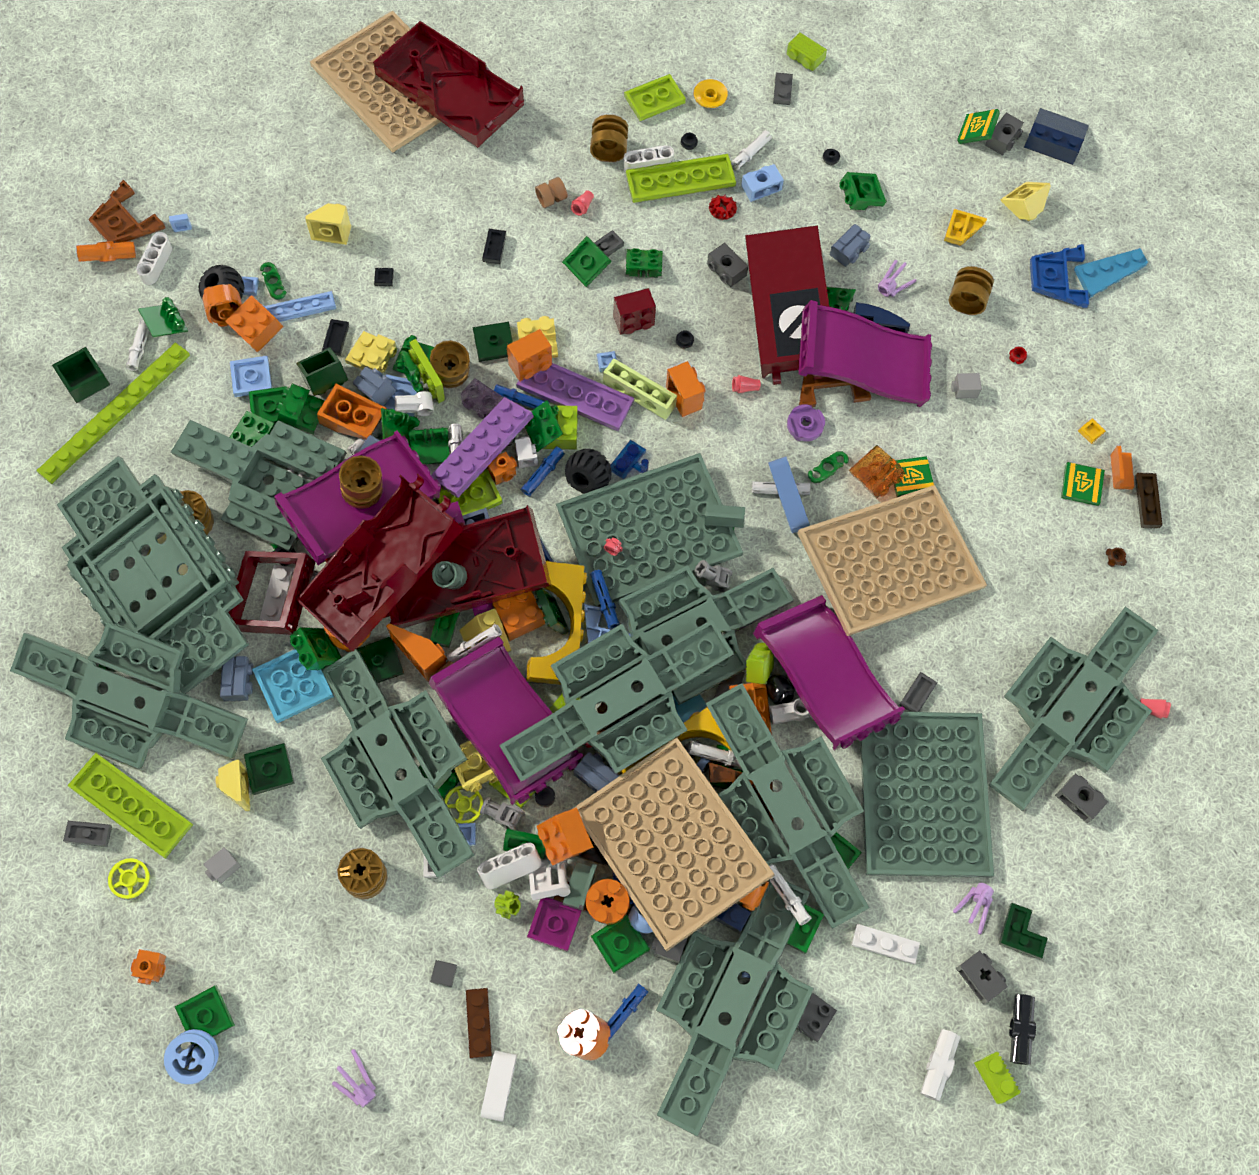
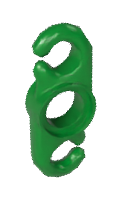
[260,262,287,300]
[401,351,423,393]
[808,451,849,483]

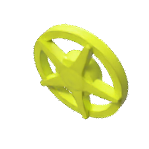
[445,785,483,824]
[108,858,150,899]

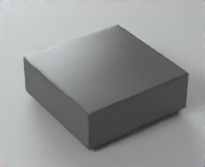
[430,960,457,987]

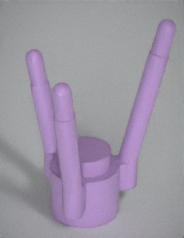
[878,260,917,297]
[953,883,994,934]
[332,1049,376,1108]

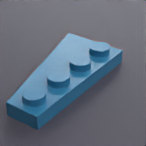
[1074,248,1148,299]

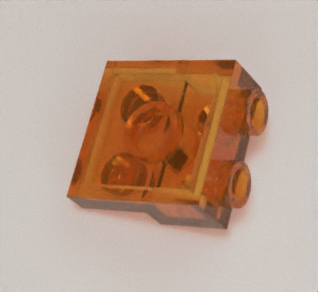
[849,445,905,499]

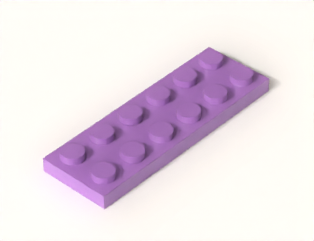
[516,363,634,431]
[431,397,534,498]

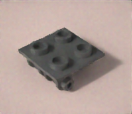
[797,993,837,1042]

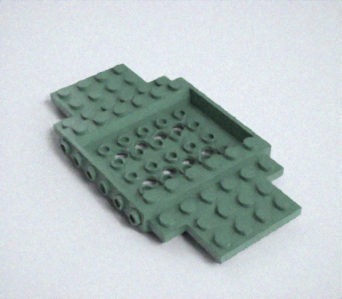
[57,456,249,694]

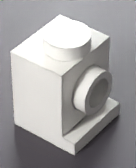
[515,437,538,468]

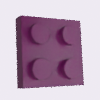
[527,898,582,952]

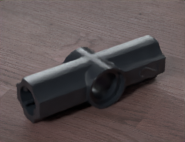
[1009,994,1036,1065]

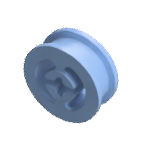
[164,1029,219,1084]

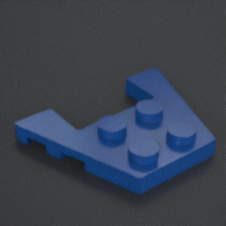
[1030,244,1089,308]

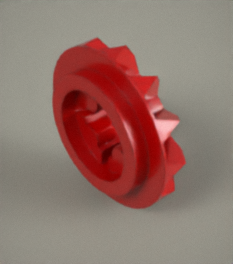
[709,194,737,220]

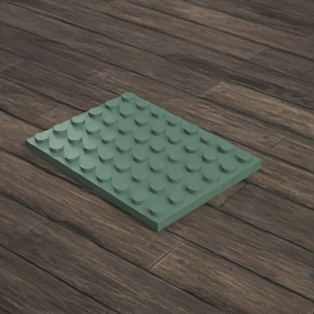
[556,453,743,607]
[860,712,994,878]

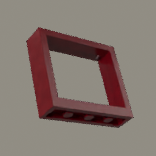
[228,551,316,635]

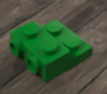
[839,172,887,210]
[276,383,325,435]
[289,627,342,670]

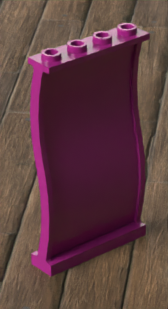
[799,300,932,407]
[274,431,441,565]
[753,595,905,751]
[429,636,583,805]

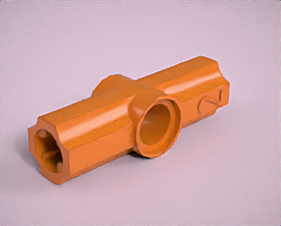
[76,241,136,262]

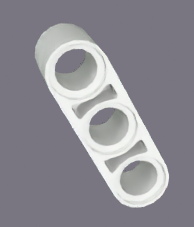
[624,145,674,172]
[136,232,172,285]
[477,843,542,889]
[481,1050,517,1122]

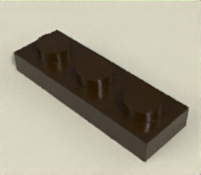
[1135,473,1163,528]

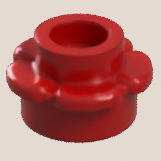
[1009,346,1027,364]

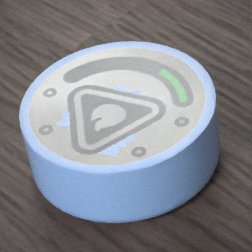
[697,758,713,774]

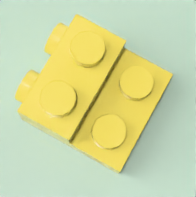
[517,316,558,358]
[345,331,397,373]
[454,741,498,792]

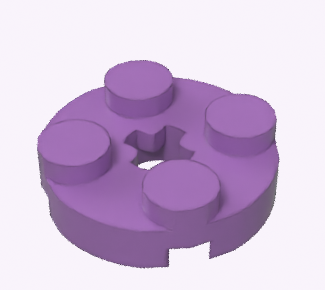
[787,405,825,442]

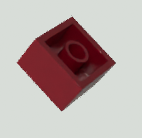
[613,288,656,335]

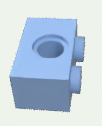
[741,164,784,202]

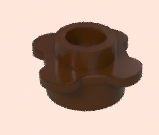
[1105,548,1127,567]

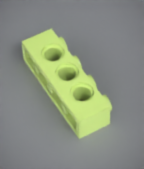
[603,359,677,420]

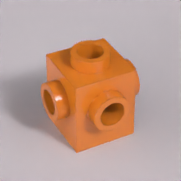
[487,452,517,485]
[131,949,166,985]

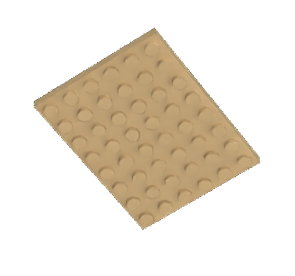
[310,11,441,153]
[797,485,987,636]
[574,737,775,951]

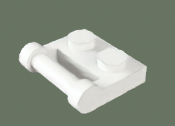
[529,859,570,900]

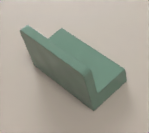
[705,504,745,528]
[563,862,597,911]

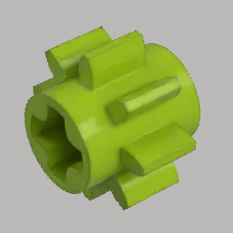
[494,890,521,919]

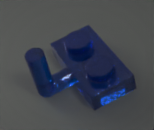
[610,439,649,480]

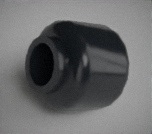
[766,675,795,704]

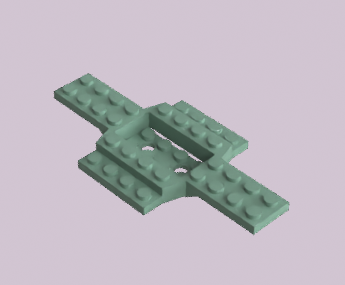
[171,420,347,552]
[581,565,794,705]
[989,606,1159,811]
[499,619,734,782]
[10,622,248,769]
[321,649,475,878]
[706,683,870,929]
[656,880,814,1137]

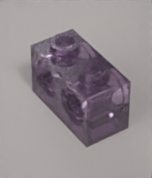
[460,378,504,419]

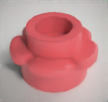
[604,538,623,556]

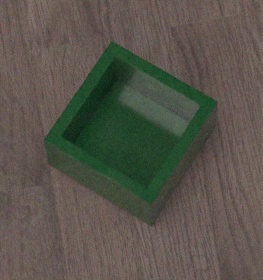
[52,347,110,404]
[296,348,349,396]

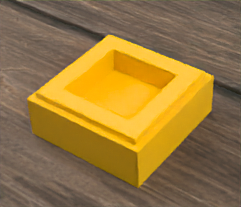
[1078,418,1106,444]

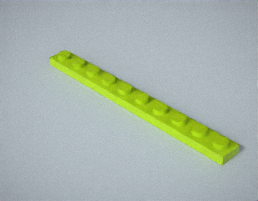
[36,342,190,484]

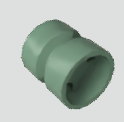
[432,561,467,590]

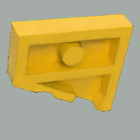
[944,209,987,246]

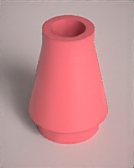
[571,190,594,216]
[732,375,761,393]
[1140,698,1171,719]

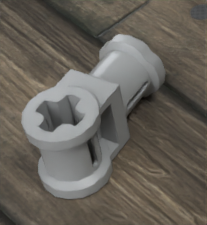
[695,560,733,592]
[480,797,525,830]

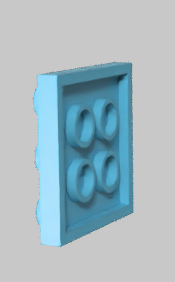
[252,649,334,723]

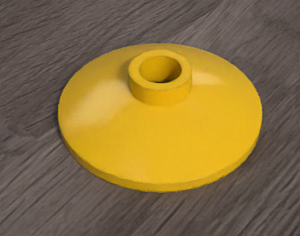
[693,79,728,108]

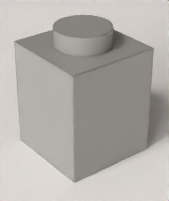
[951,373,982,399]
[204,847,241,883]

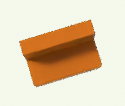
[1111,446,1135,490]

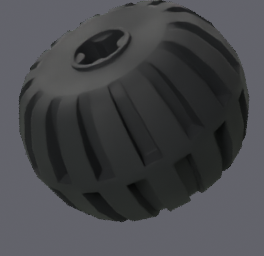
[198,265,244,309]
[565,448,612,494]

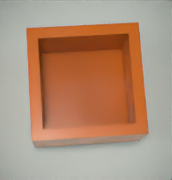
[225,295,284,352]
[507,329,552,382]
[666,361,706,417]
[492,591,545,641]
[536,807,593,866]

